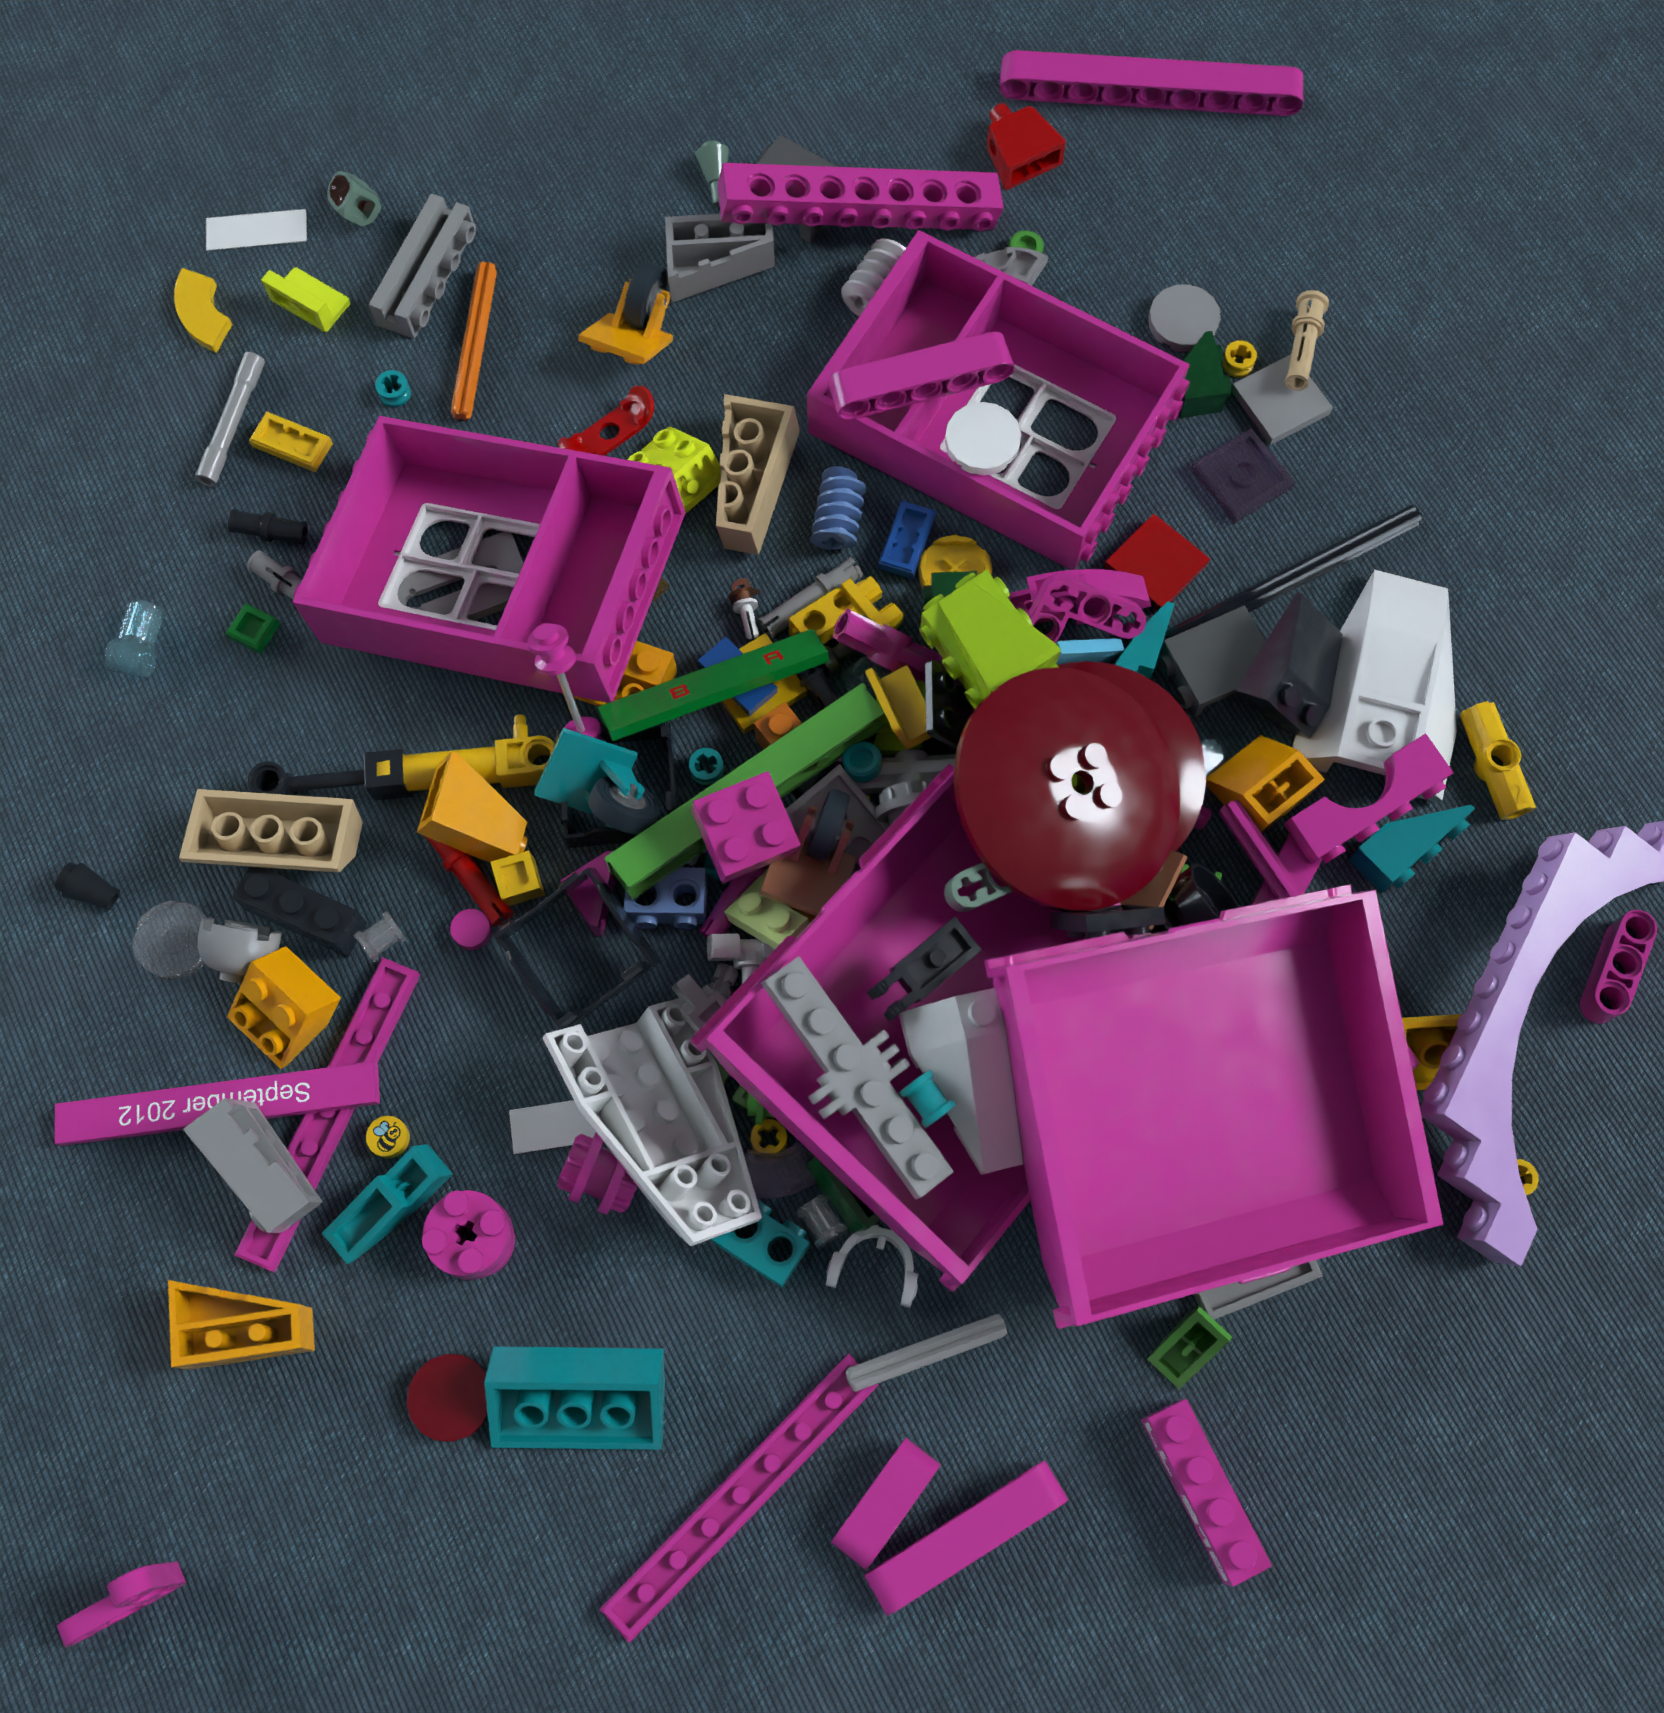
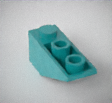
[1349,805,1475,893]

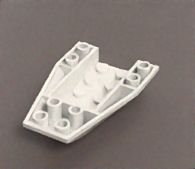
[1292,570,1457,803]
[543,998,762,1246]

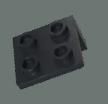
[925,660,975,756]

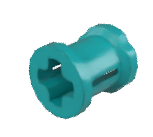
[899,1069,956,1128]

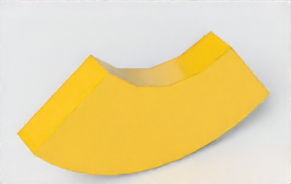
[174,268,232,353]

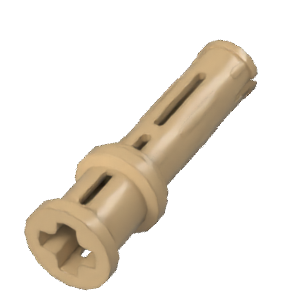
[1285,290,1329,391]

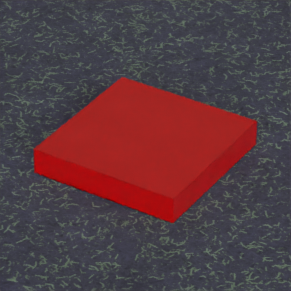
[1104,514,1210,611]

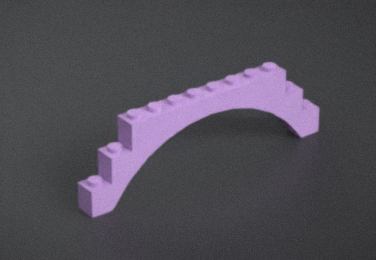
[1420,821,1664,1266]

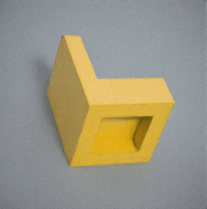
[490,850,545,906]

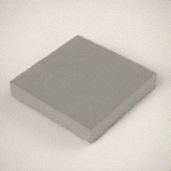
[1231,354,1333,445]

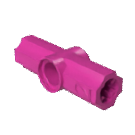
[832,608,943,682]

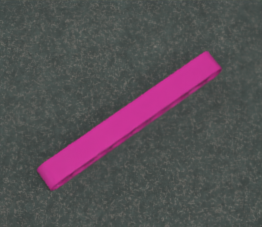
[1000,50,1303,116]

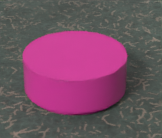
[450,909,492,950]

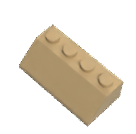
[179,789,363,872]

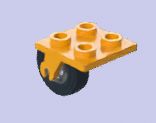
[578,261,674,365]

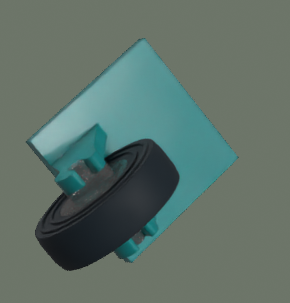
[534,728,660,834]

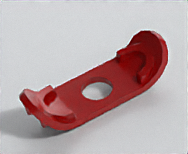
[558,386,654,456]

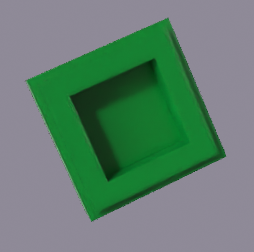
[225,603,280,654]

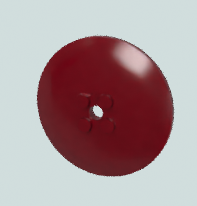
[954,667,1180,912]

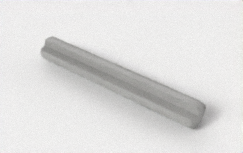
[846,1314,1007,1391]

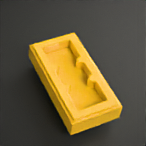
[249,411,333,473]

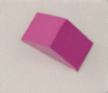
[560,850,616,937]

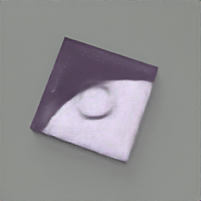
[1191,428,1295,524]

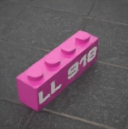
[1140,1399,1272,1587]

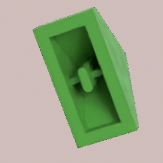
[1147,1306,1232,1389]

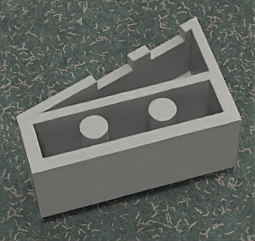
[665,214,775,303]
[183,1098,323,1233]

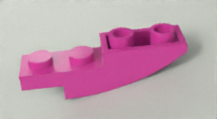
[1008,569,1151,625]

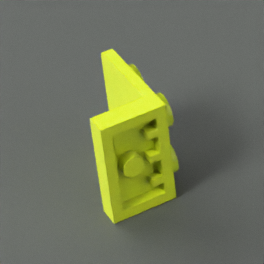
[627,427,721,514]

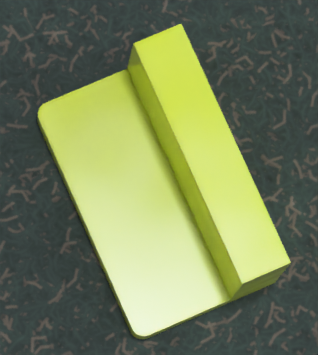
[261,267,351,333]

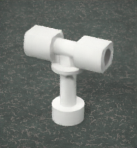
[707,934,774,984]

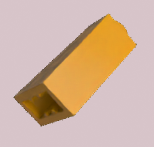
[417,751,527,863]

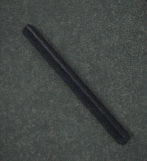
[1165,505,1423,640]

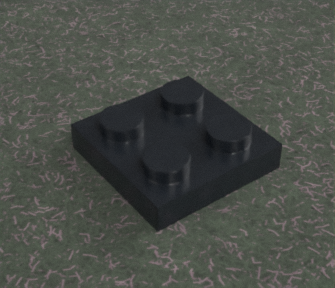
[1050,904,1165,939]

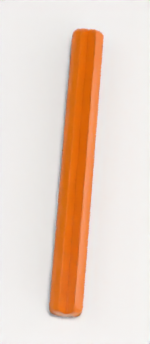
[450,261,497,421]

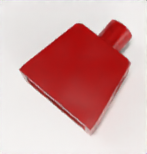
[987,103,1066,190]

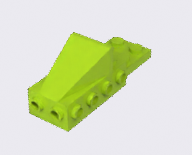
[919,569,1086,795]

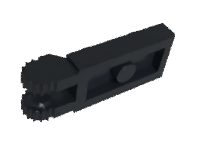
[866,916,982,1021]

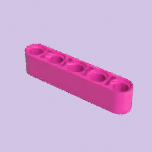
[827,332,1015,420]
[864,1460,1068,1616]

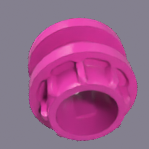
[557,1132,637,1215]

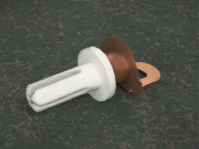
[728,578,761,639]

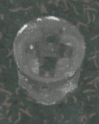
[354,911,407,962]
[795,1193,848,1249]

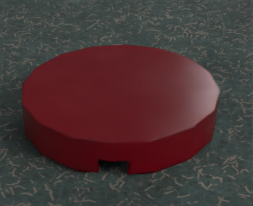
[407,1354,488,1442]

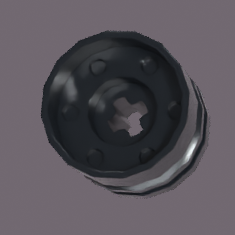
[1149,863,1239,934]

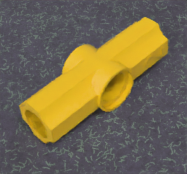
[1459,701,1536,820]

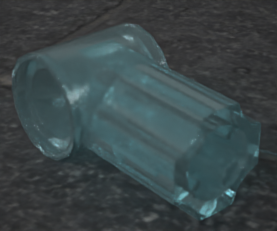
[105,599,164,677]

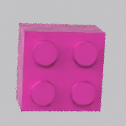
[691,771,801,884]

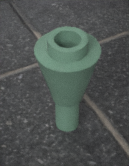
[695,141,729,208]

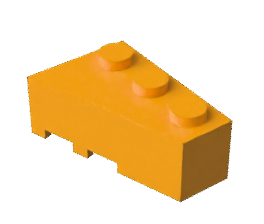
[168,1280,315,1370]

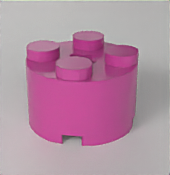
[422,1190,515,1281]

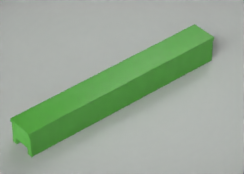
[604,683,885,900]

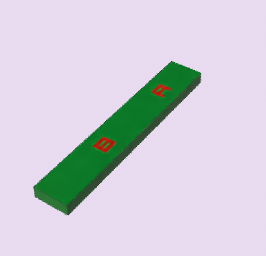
[597,629,829,741]

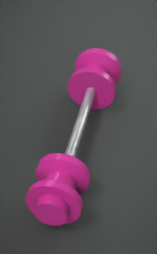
[527,623,606,742]

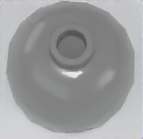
[198,918,282,983]

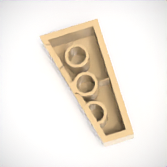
[716,394,800,555]

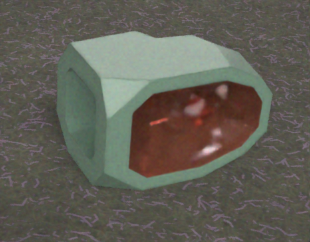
[327,171,382,227]

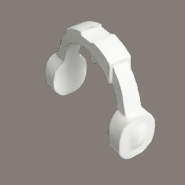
[825,1225,918,1308]

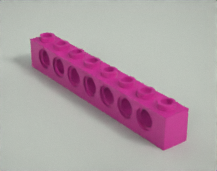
[717,163,1004,231]

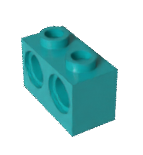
[711,1199,810,1289]

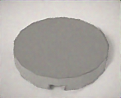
[1148,284,1221,352]

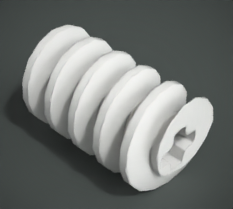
[841,238,906,316]

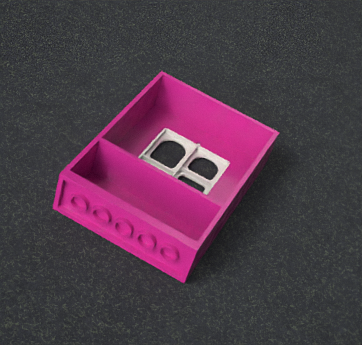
[807,230,1190,570]
[292,416,686,703]

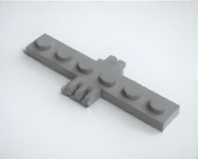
[761,956,954,1199]

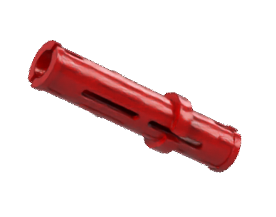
[425,836,514,927]

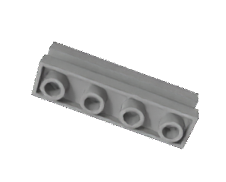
[369,193,476,339]

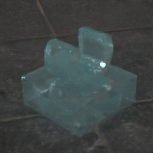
[840,655,889,699]

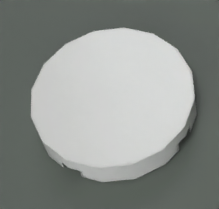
[945,402,1021,476]

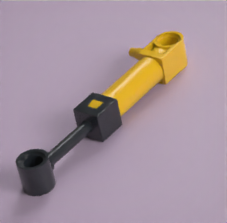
[247,714,555,800]

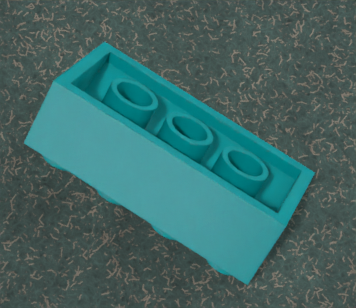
[484,1346,665,1450]

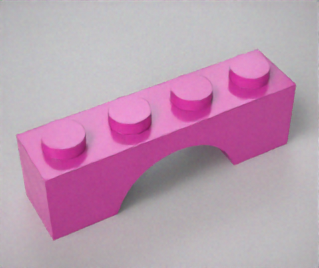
[1284,733,1454,864]

